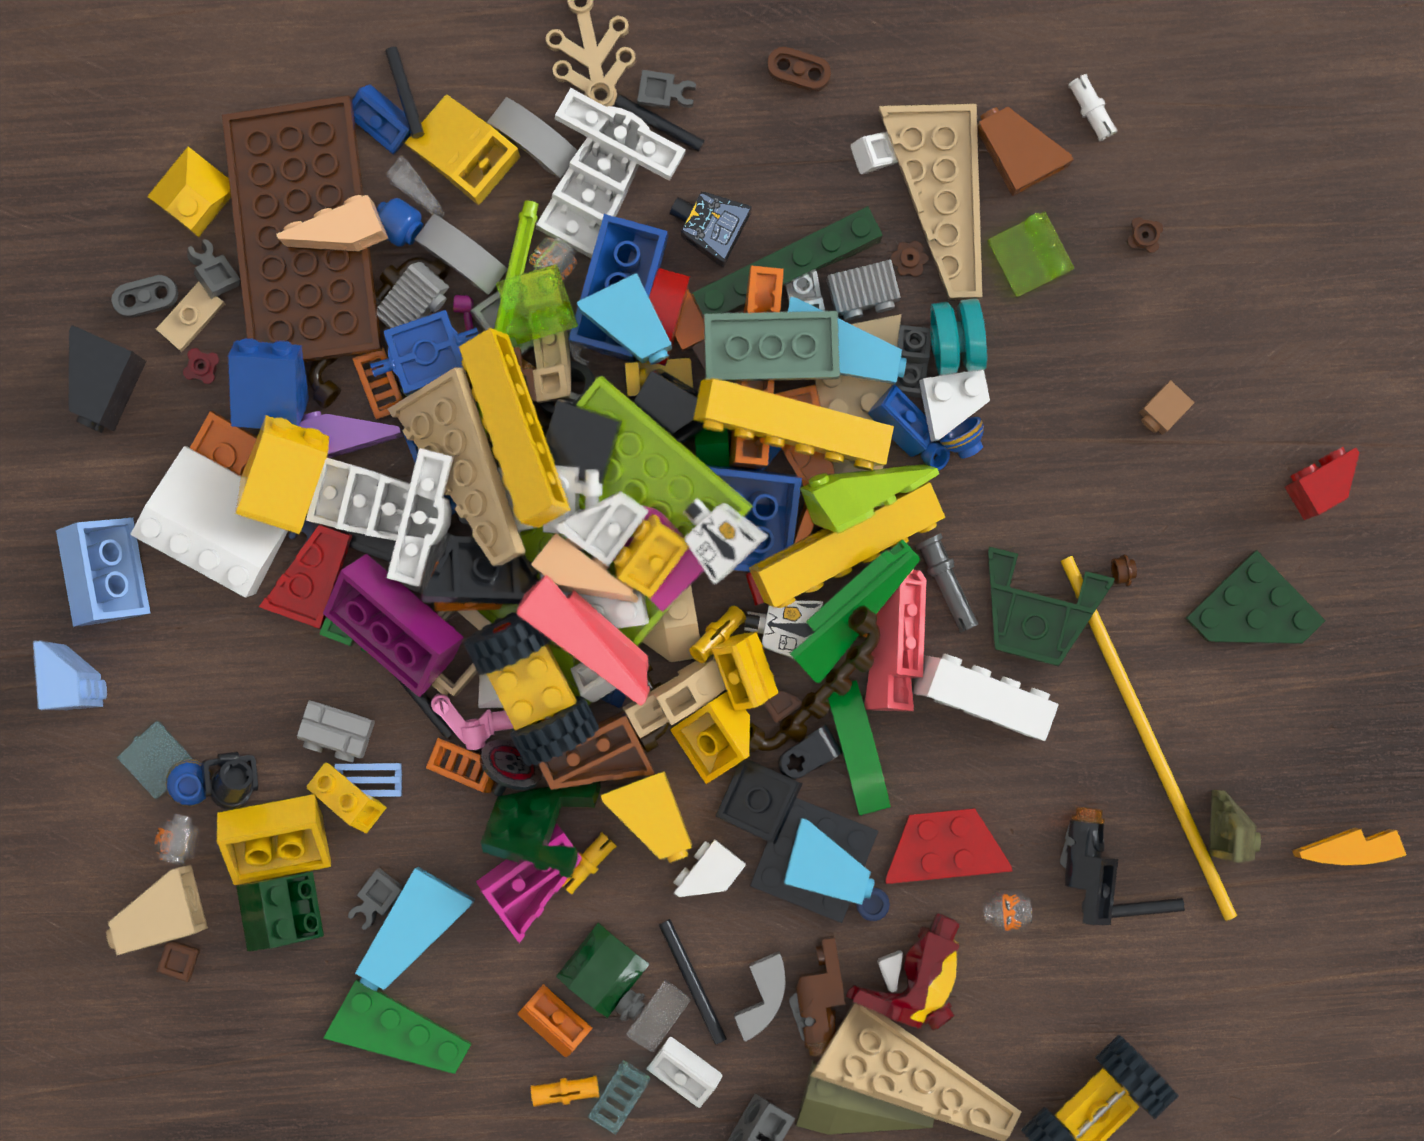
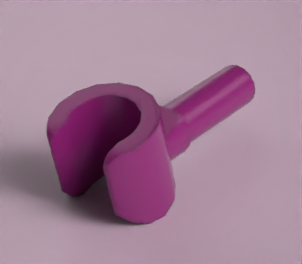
[453,295,474,331]

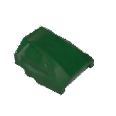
[556,922,650,1018]

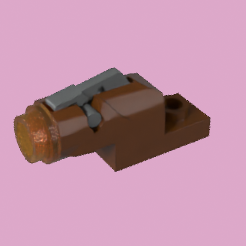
[789,935,845,1056]

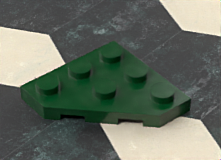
[1184,550,1326,644]

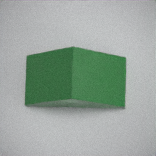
[695,428,730,467]

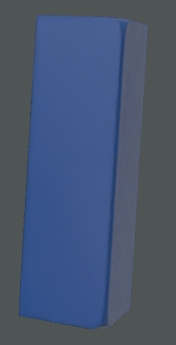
[352,85,411,154]
[868,384,931,457]

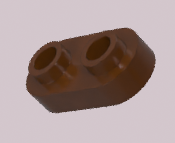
[767,47,831,91]

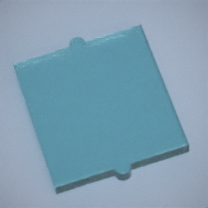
[117,720,194,799]

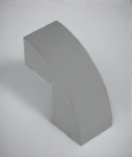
[487,97,578,178]
[414,214,508,295]
[734,951,785,1041]

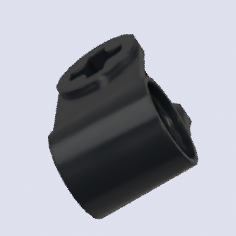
[778,724,843,779]

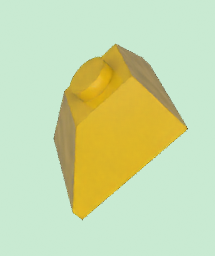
[147,147,231,237]
[670,692,750,784]

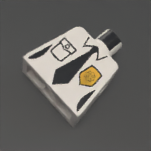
[683,499,767,584]
[744,601,823,659]

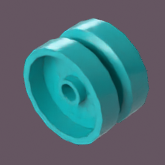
[930,298,987,376]

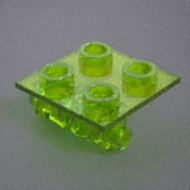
[987,211,1075,298]
[496,264,578,345]

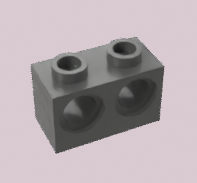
[727,1093,795,1141]

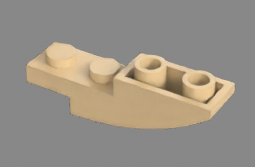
[622,654,726,738]

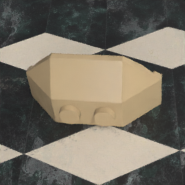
[642,585,700,662]

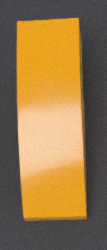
[1292,828,1406,865]

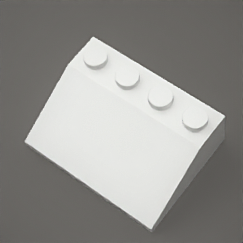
[130,446,288,598]

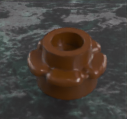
[1111,554,1137,586]

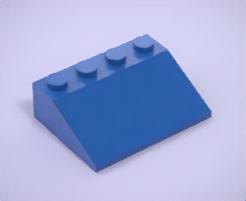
[705,464,802,572]

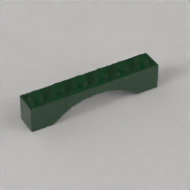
[692,206,883,320]

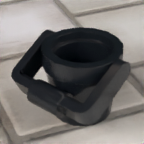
[201,752,258,810]

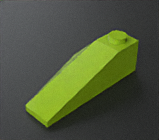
[800,464,939,533]

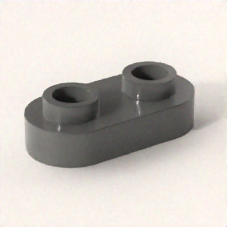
[112,275,179,318]

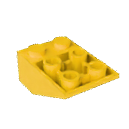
[404,94,520,206]

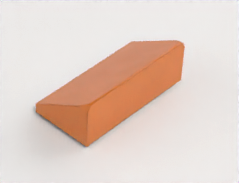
[518,984,592,1057]

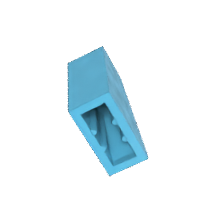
[577,273,672,365]
[784,818,874,905]

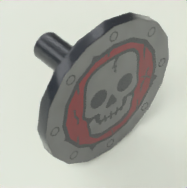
[479,739,542,796]

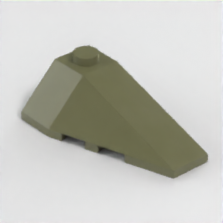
[1209,790,1261,862]
[796,1061,935,1134]

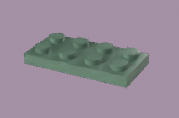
[704,311,840,382]

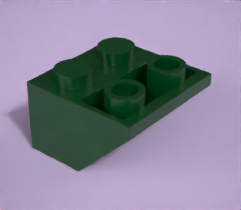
[236,871,324,951]

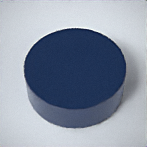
[856,887,890,921]

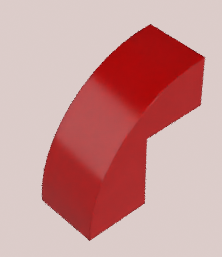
[634,268,690,366]

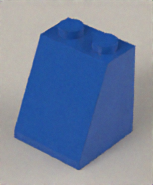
[228,338,309,429]

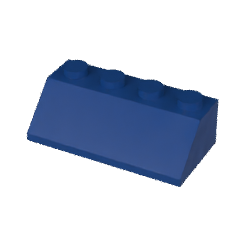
[569,214,668,362]

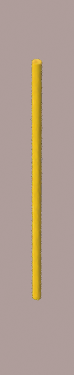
[1060,556,1237,921]

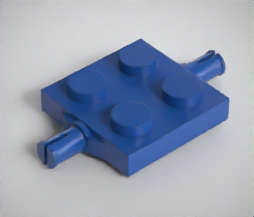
[370,310,479,395]

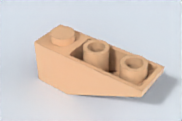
[276,195,388,251]
[531,533,639,603]

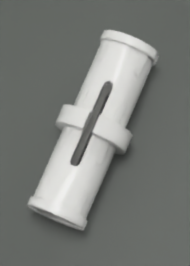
[1068,74,1118,141]

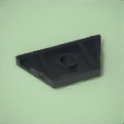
[421,536,539,604]

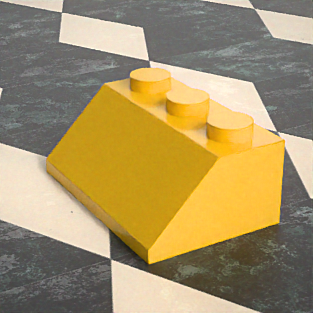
[217,794,331,885]

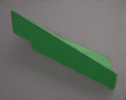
[790,539,920,683]

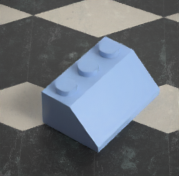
[56,518,150,627]
[34,641,107,710]

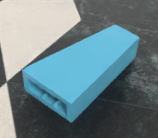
[788,297,907,384]
[355,867,475,991]

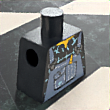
[669,192,752,268]

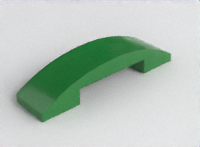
[828,680,891,816]

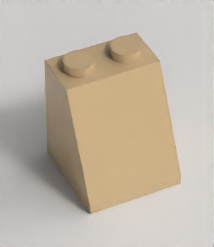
[106,865,208,955]

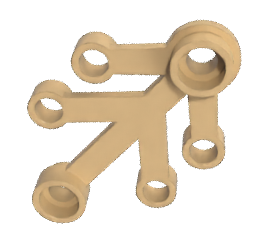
[546,0,636,107]

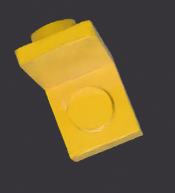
[625,358,693,396]
[307,763,387,833]

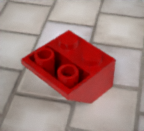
[1284,447,1359,520]

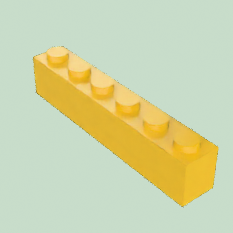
[459,328,571,528]
[693,378,894,471]
[749,482,945,608]

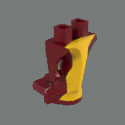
[846,913,960,1029]

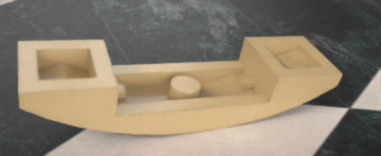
[521,269,571,403]

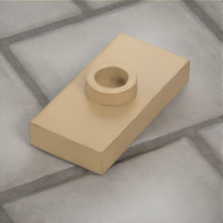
[156,282,225,352]

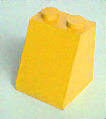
[235,415,329,534]
[601,771,692,863]

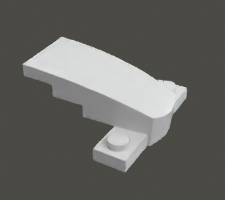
[536,88,686,258]
[306,448,453,586]

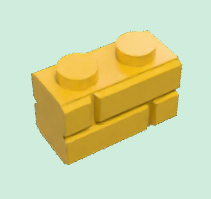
[712,631,779,711]

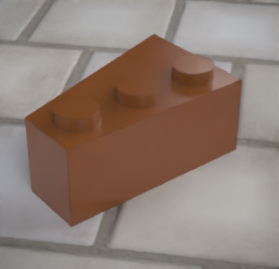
[539,710,655,789]

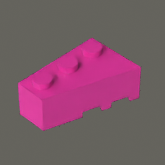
[476,823,582,943]

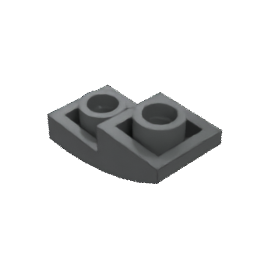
[893,325,931,398]

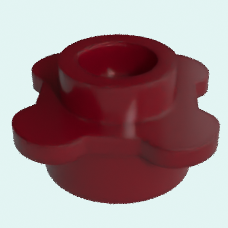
[183,348,220,384]
[924,1002,955,1031]

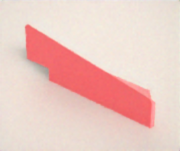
[864,550,926,711]
[517,574,650,706]

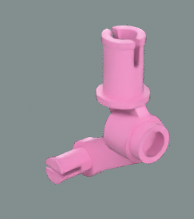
[431,693,514,750]

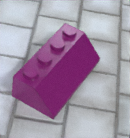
[323,554,464,697]

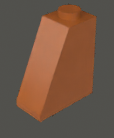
[977,107,1074,197]

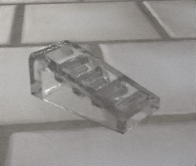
[386,155,445,218]

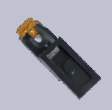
[1060,807,1118,925]

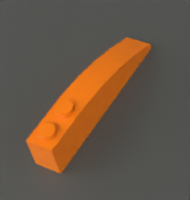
[729,265,784,469]

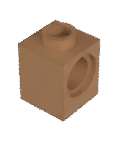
[1139,380,1195,435]

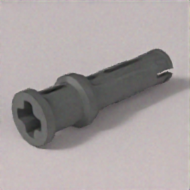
[914,533,979,633]

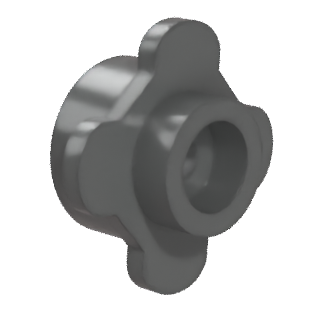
[615,990,645,1022]

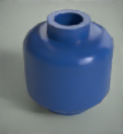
[376,198,424,247]

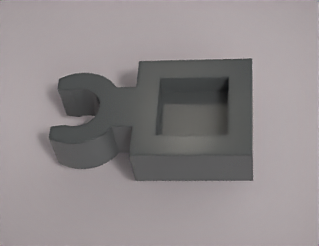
[637,70,696,109]
[187,239,240,299]
[348,868,404,930]

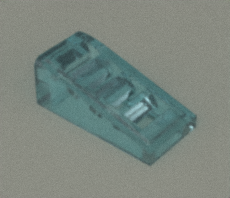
[588,1060,651,1135]

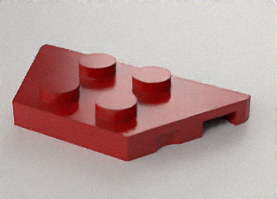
[885,808,1012,884]

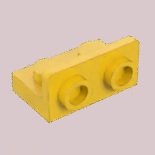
[614,514,689,598]

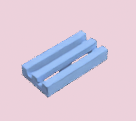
[335,763,402,797]

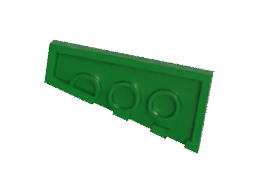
[323,979,472,1074]

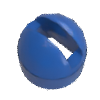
[921,442,950,470]

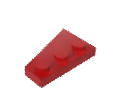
[259,524,352,629]

